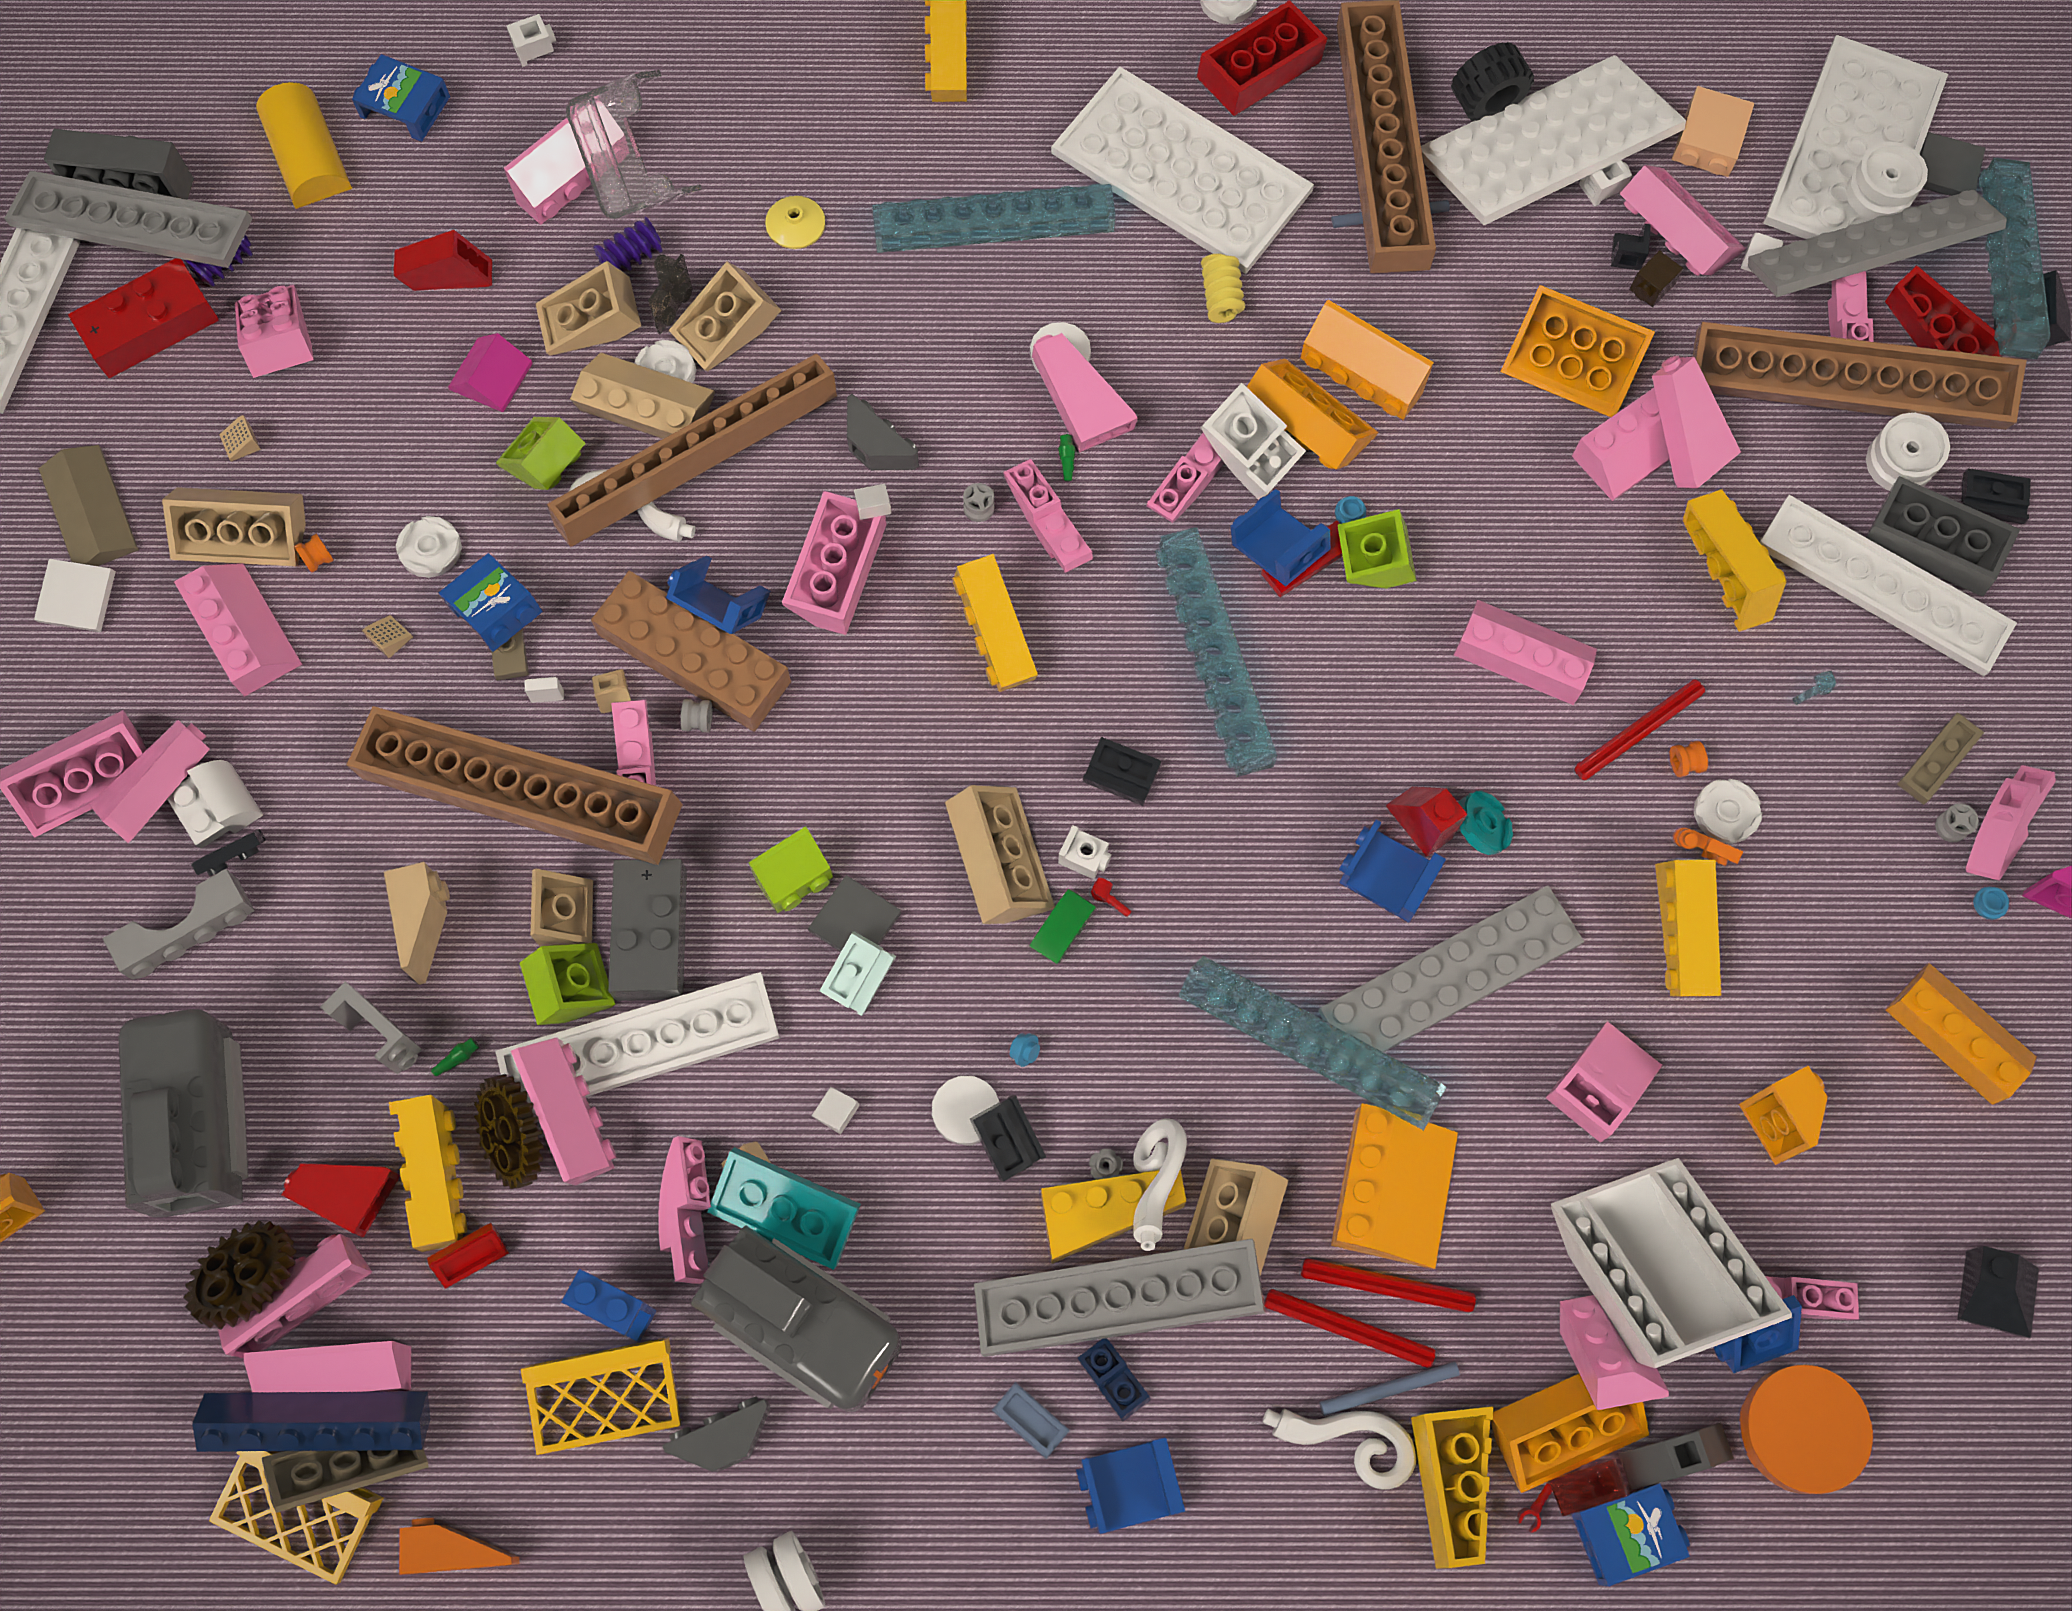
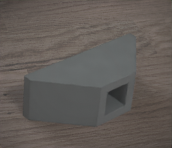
[847,393,919,471]
[662,1396,771,1473]
[1618,1422,1734,1490]

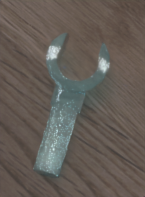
[1793,671,1836,705]

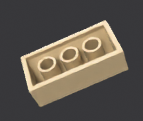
[570,353,715,439]
[162,487,306,567]
[945,785,1055,924]
[1183,1158,1288,1276]

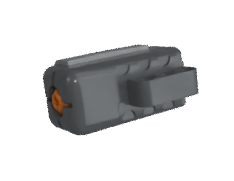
[118,1009,248,1217]
[691,1225,902,1412]

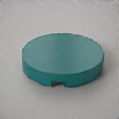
[1458,791,1513,855]

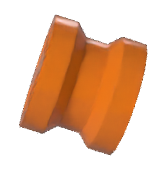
[294,533,334,573]
[1669,741,1708,777]

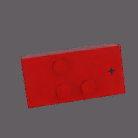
[1196,0,1328,116]
[67,258,219,379]

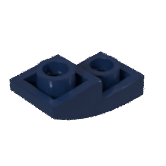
[1077,1338,1151,1422]

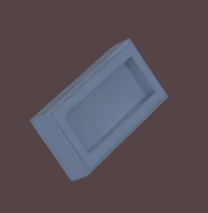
[992,1382,1070,1459]

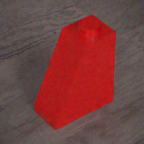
[393,230,492,291]
[1386,786,1468,857]
[281,1163,400,1238]

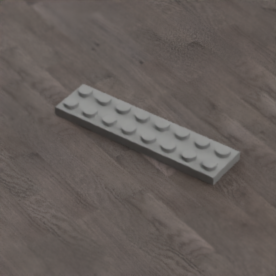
[4,171,252,268]
[1748,190,2007,297]
[1318,885,1584,1069]
[974,1239,1265,1357]

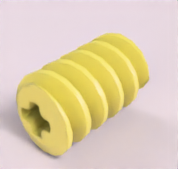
[1201,254,1245,324]

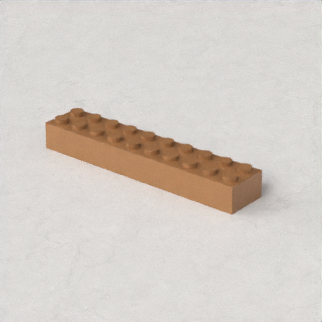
[1336,0,1436,273]
[1692,322,2027,430]
[346,706,683,865]

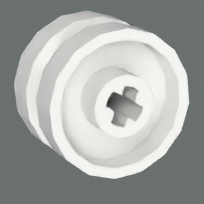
[1846,141,1928,220]
[1866,412,1950,491]
[743,1531,826,1611]

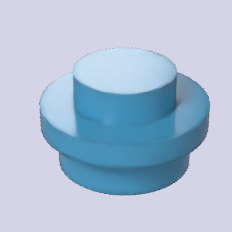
[1335,496,1366,524]
[1973,886,2009,920]
[1009,1033,1040,1067]

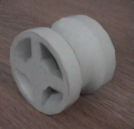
[963,483,995,522]
[681,699,712,733]
[1935,803,1979,842]

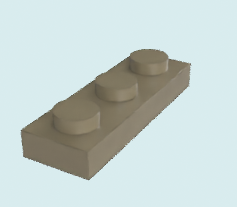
[1897,712,1984,805]

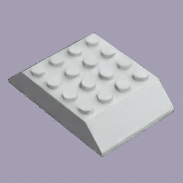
[1551,1158,1792,1368]

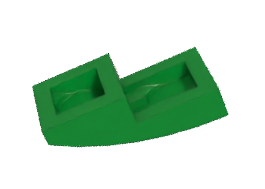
[1029,889,1097,964]

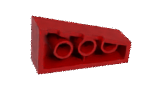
[1885,265,2012,357]

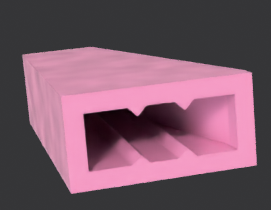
[1032,333,1138,453]
[1652,356,1741,488]
[90,720,210,843]

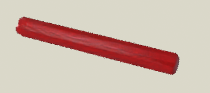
[1574,679,1705,780]
[1301,1258,1476,1313]
[1264,1289,1436,1368]

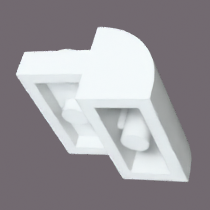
[167,760,263,849]

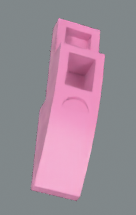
[1828,271,1874,342]
[1147,433,1224,523]
[1003,459,1093,573]
[611,700,656,786]
[1966,765,2056,881]
[658,1136,711,1284]
[1765,1276,1859,1320]

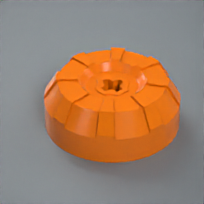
[1739,1365,1873,1494]

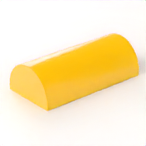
[256,82,352,209]

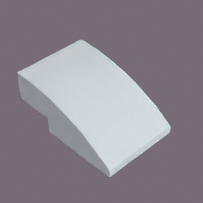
[1201,383,1306,500]

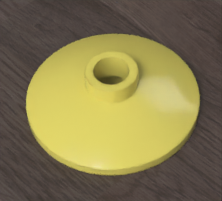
[765,196,825,249]

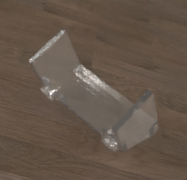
[566,70,702,219]

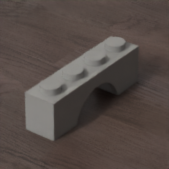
[102,869,255,980]

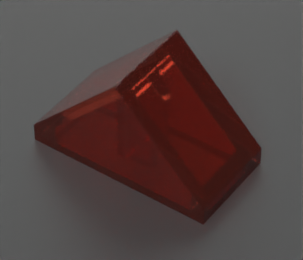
[1549,1459,1630,1517]

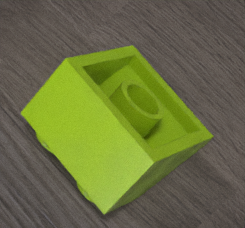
[496,417,586,490]
[1338,509,1417,589]
[748,826,833,914]
[520,943,615,1025]

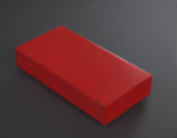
[427,1223,509,1289]

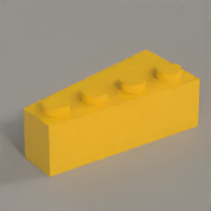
[925,0,967,102]
[1682,489,1787,632]
[952,554,1038,692]
[1655,860,1721,996]
[389,1095,467,1252]
[1041,1168,1186,1264]
[1411,1406,1493,1569]

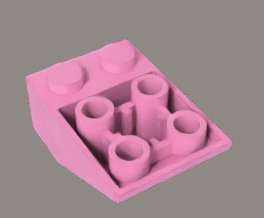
[235,285,314,378]
[1546,1021,1662,1143]

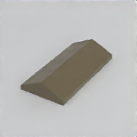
[38,445,139,566]
[261,1449,429,1513]

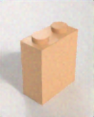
[1671,86,1754,177]

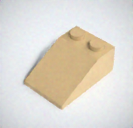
[535,261,641,356]
[669,261,781,371]
[384,862,450,985]

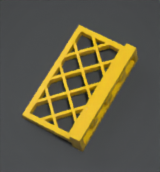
[521,1337,681,1455]
[209,1451,384,1585]

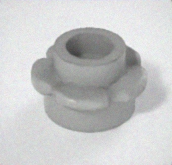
[1089,1148,1123,1180]

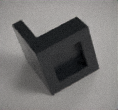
[1611,223,1651,271]

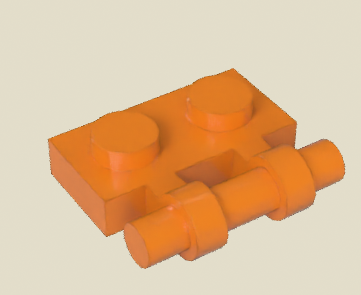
[1673,827,1743,866]

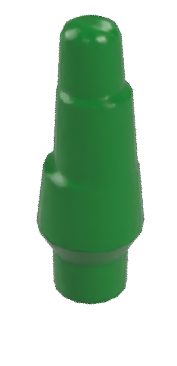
[1058,434,1075,482]
[431,1037,479,1077]

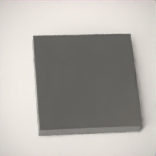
[1920,132,1985,196]
[808,875,902,952]

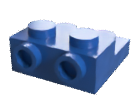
[1713,1295,1802,1373]

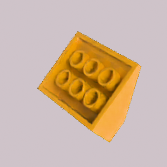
[1500,285,1655,418]
[1331,1103,1458,1269]

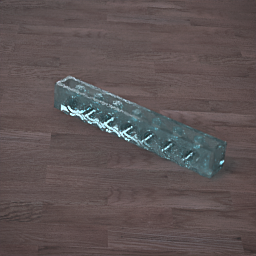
[1979,157,2051,359]
[872,184,1115,253]
[1155,527,1277,777]
[1178,955,1447,1131]

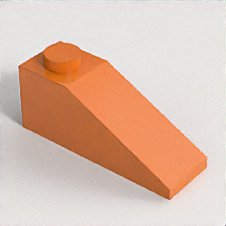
[399,1518,520,1575]

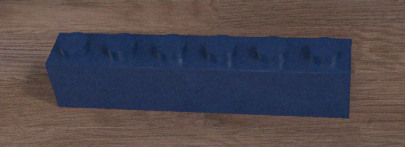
[192,1391,431,1452]

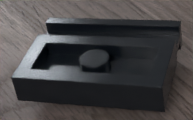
[1961,468,2031,524]
[1083,737,1161,806]
[191,829,266,877]
[970,1095,1046,1182]

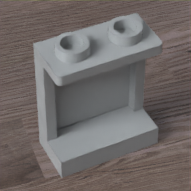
[320,981,422,1074]

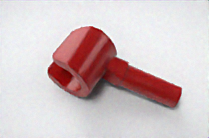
[1091,877,1132,917]
[1517,1483,1554,1533]

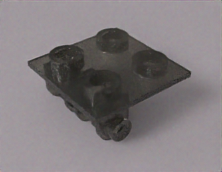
[648,254,692,335]

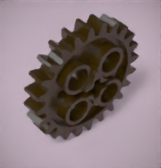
[474,1074,544,1189]
[183,1220,297,1330]

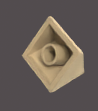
[530,868,593,947]

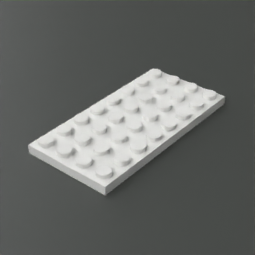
[1763,35,1948,239]
[1421,55,1686,225]
[1051,66,1314,274]

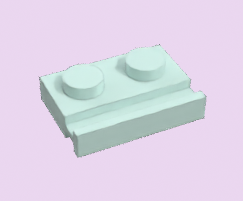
[820,931,896,1016]

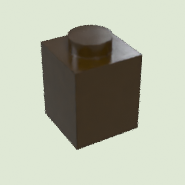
[1629,250,1684,307]

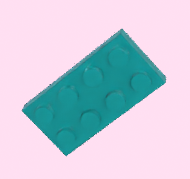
[707,1147,861,1270]

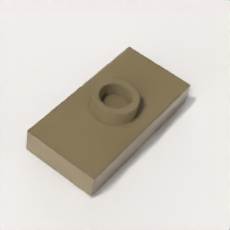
[491,628,529,681]

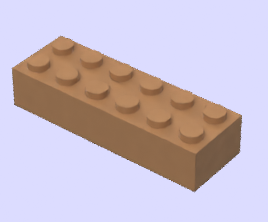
[591,570,791,732]

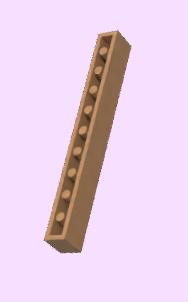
[547,353,837,548]

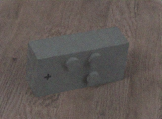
[44,128,194,200]
[1866,476,2021,597]
[608,859,687,1001]

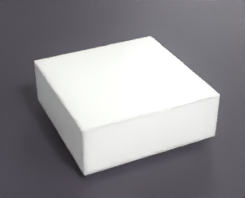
[525,677,564,703]

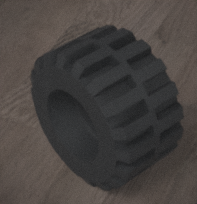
[1451,42,1534,121]

